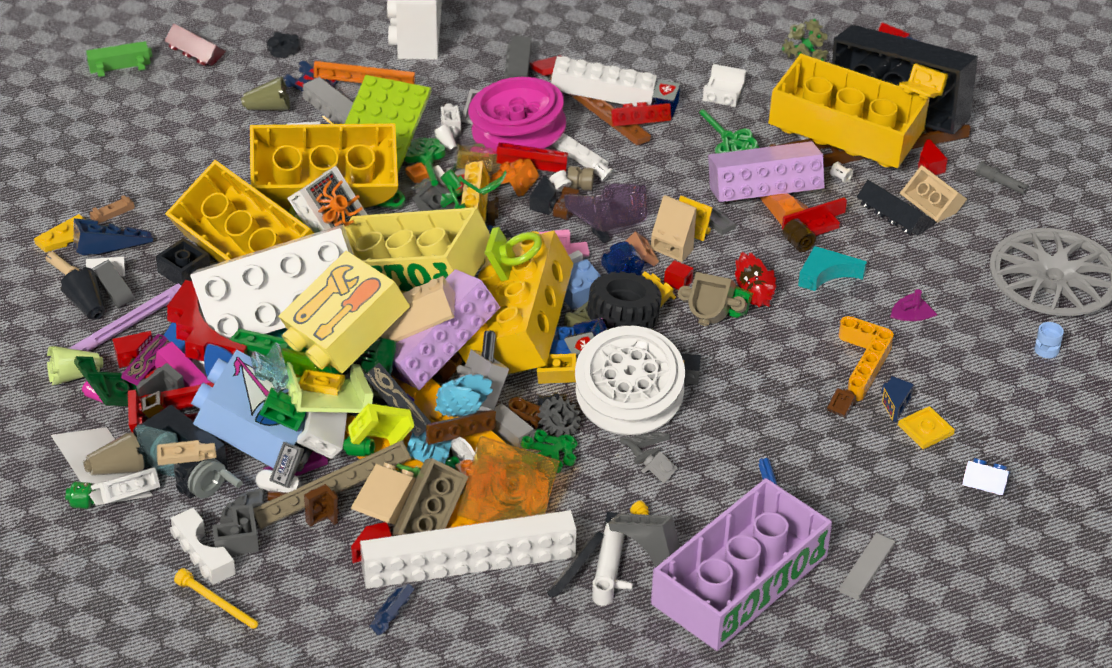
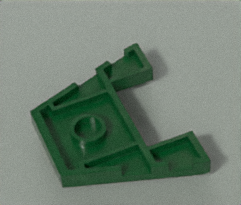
[74,356,138,406]

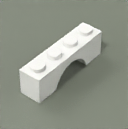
[170,508,235,585]

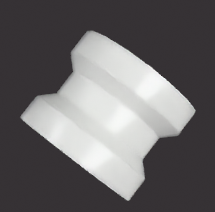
[549,170,572,192]

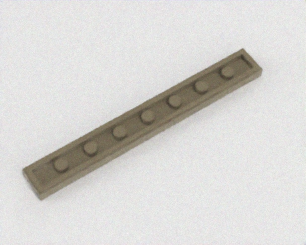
[253,440,411,530]

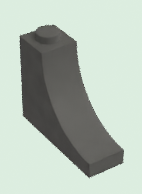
[608,513,680,568]

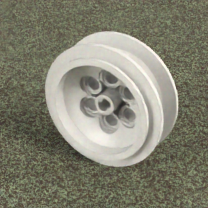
[575,326,685,435]

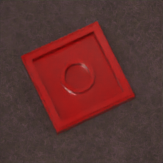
[530,55,562,76]

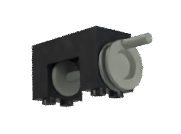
[133,405,243,499]

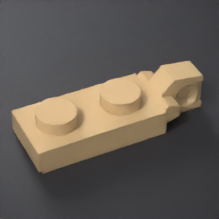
[157,440,216,465]

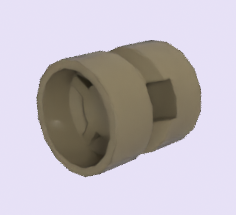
[567,166,594,191]

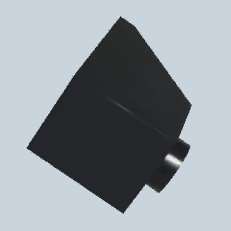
[529,175,558,215]

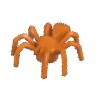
[316,180,363,227]

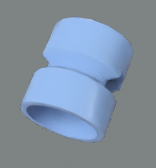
[1034,322,1064,358]

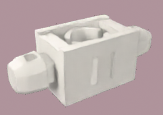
[441,103,461,138]

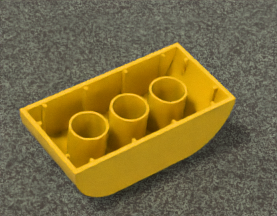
[250,123,398,209]

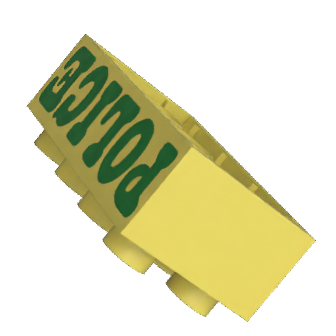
[345,207,490,294]

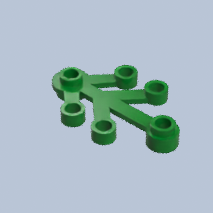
[518,429,577,473]

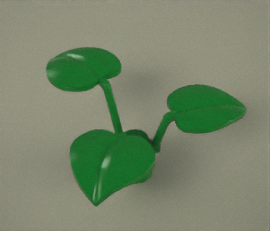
[440,169,507,209]

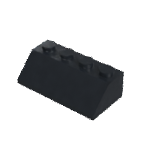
[856,179,936,236]

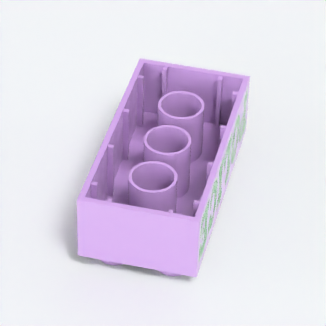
[651,478,832,651]

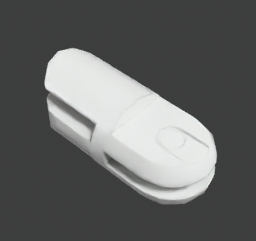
[256,470,301,493]

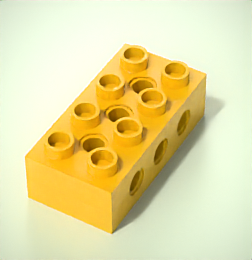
[458,231,573,374]

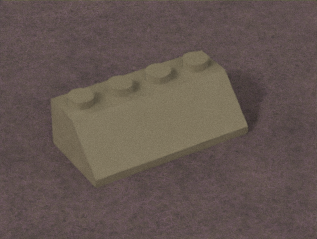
[391,458,469,536]

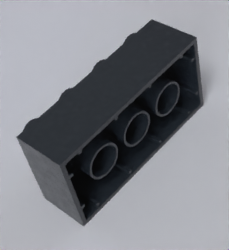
[832,24,978,134]

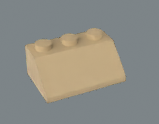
[900,165,967,222]

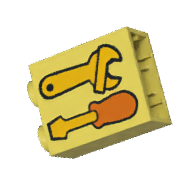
[278,251,410,373]

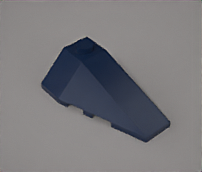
[73,218,153,256]

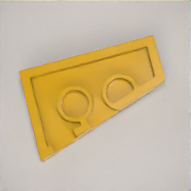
[34,214,85,252]

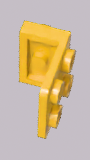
[899,64,948,99]

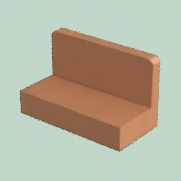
[621,231,659,270]

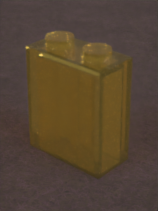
[455,145,494,172]

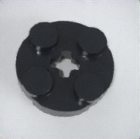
[267,32,300,58]

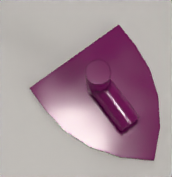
[890,289,937,321]

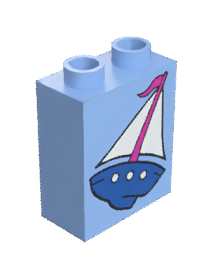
[191,350,307,468]

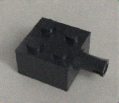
[156,238,210,286]

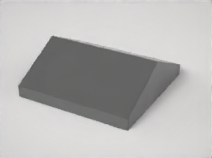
[413,180,460,211]

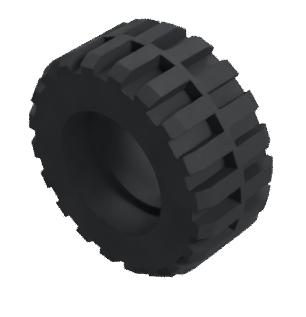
[587,271,662,329]

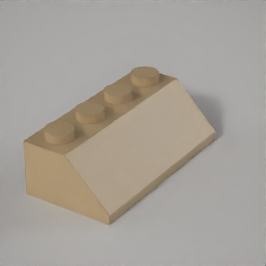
[380,276,455,342]

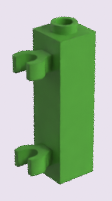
[86,41,152,77]

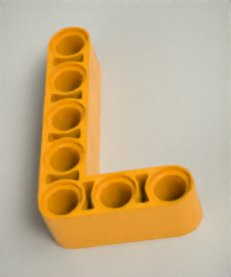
[838,316,894,401]

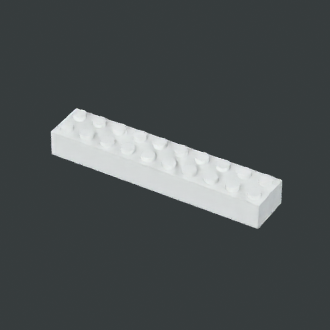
[360,510,576,589]

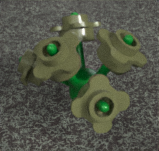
[782,19,828,61]

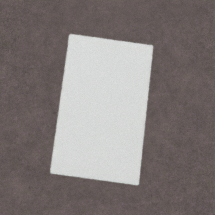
[51,427,153,505]

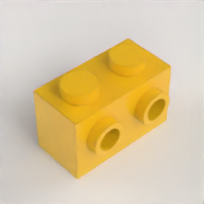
[537,353,576,384]

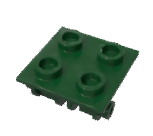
[360,337,397,375]

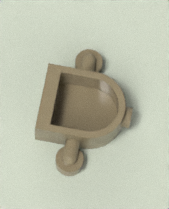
[677,272,747,327]

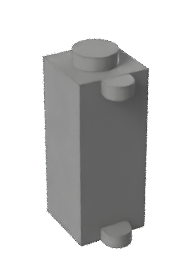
[492,403,536,452]

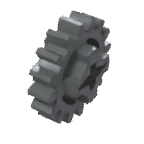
[537,396,581,437]

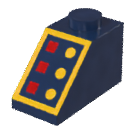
[881,376,914,422]

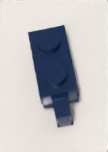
[369,584,414,635]

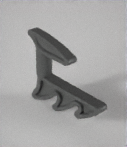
[620,432,670,464]

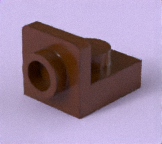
[827,388,857,418]

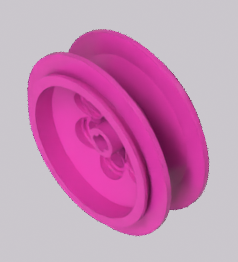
[468,77,566,154]

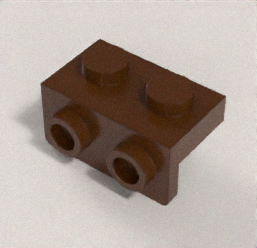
[304,484,339,527]

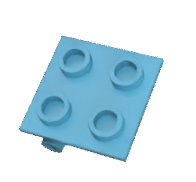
[407,431,453,464]

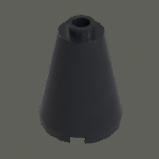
[60,267,105,320]

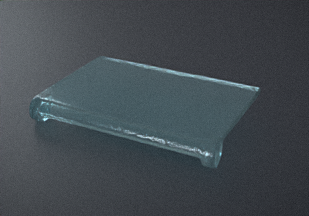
[135,425,177,477]

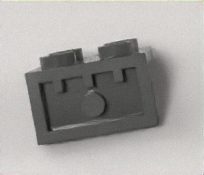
[136,363,185,396]

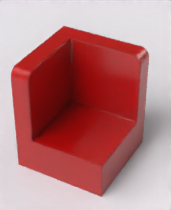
[664,260,694,290]

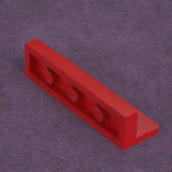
[496,142,568,172]

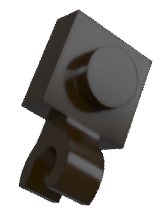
[487,197,499,226]

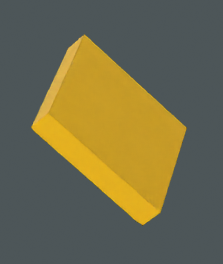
[298,369,345,395]
[898,406,955,449]

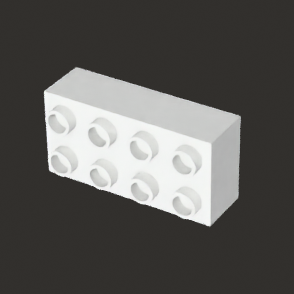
[387,0,442,59]
[190,224,353,339]

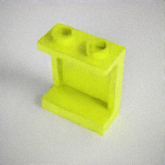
[348,404,414,445]

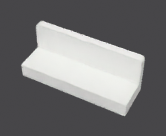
[91,467,160,504]

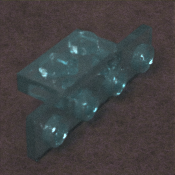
[250,342,289,392]

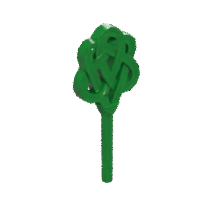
[699,109,760,154]
[404,137,446,186]

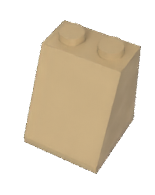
[351,462,416,525]

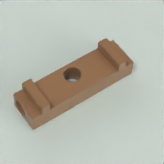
[90,195,135,224]

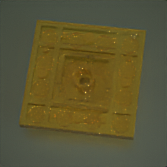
[457,436,560,523]

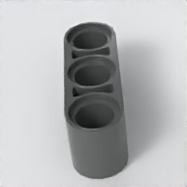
[92,259,135,308]

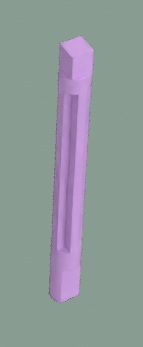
[69,283,181,352]

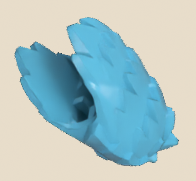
[435,374,493,417]

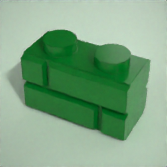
[259,387,306,431]

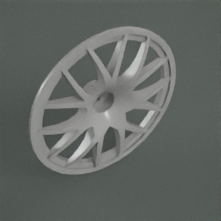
[990,228,1112,316]

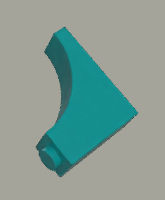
[798,246,867,291]

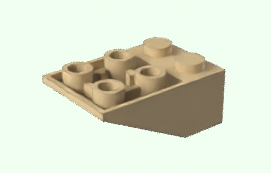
[651,195,696,262]

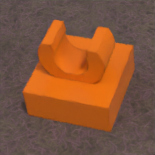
[406,162,429,186]

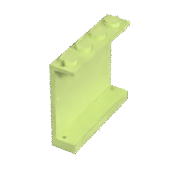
[283,362,373,413]

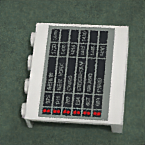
[287,166,367,233]

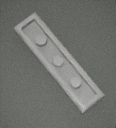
[839,533,895,600]

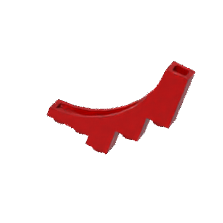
[167,280,247,361]

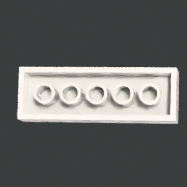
[551,56,657,106]

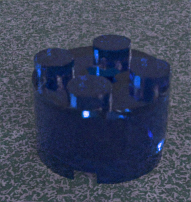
[601,241,644,276]

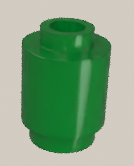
[343,435,375,457]

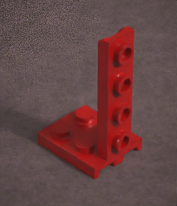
[128,382,214,434]

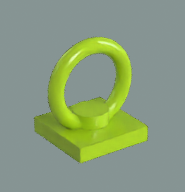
[485,227,542,281]

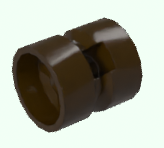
[782,219,816,253]

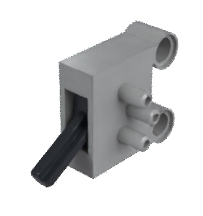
[457,330,509,413]

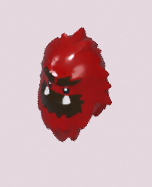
[735,252,776,307]

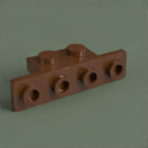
[426,409,496,445]

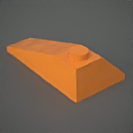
[759,193,808,225]

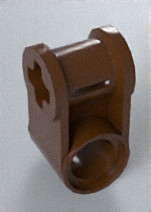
[508,397,542,430]

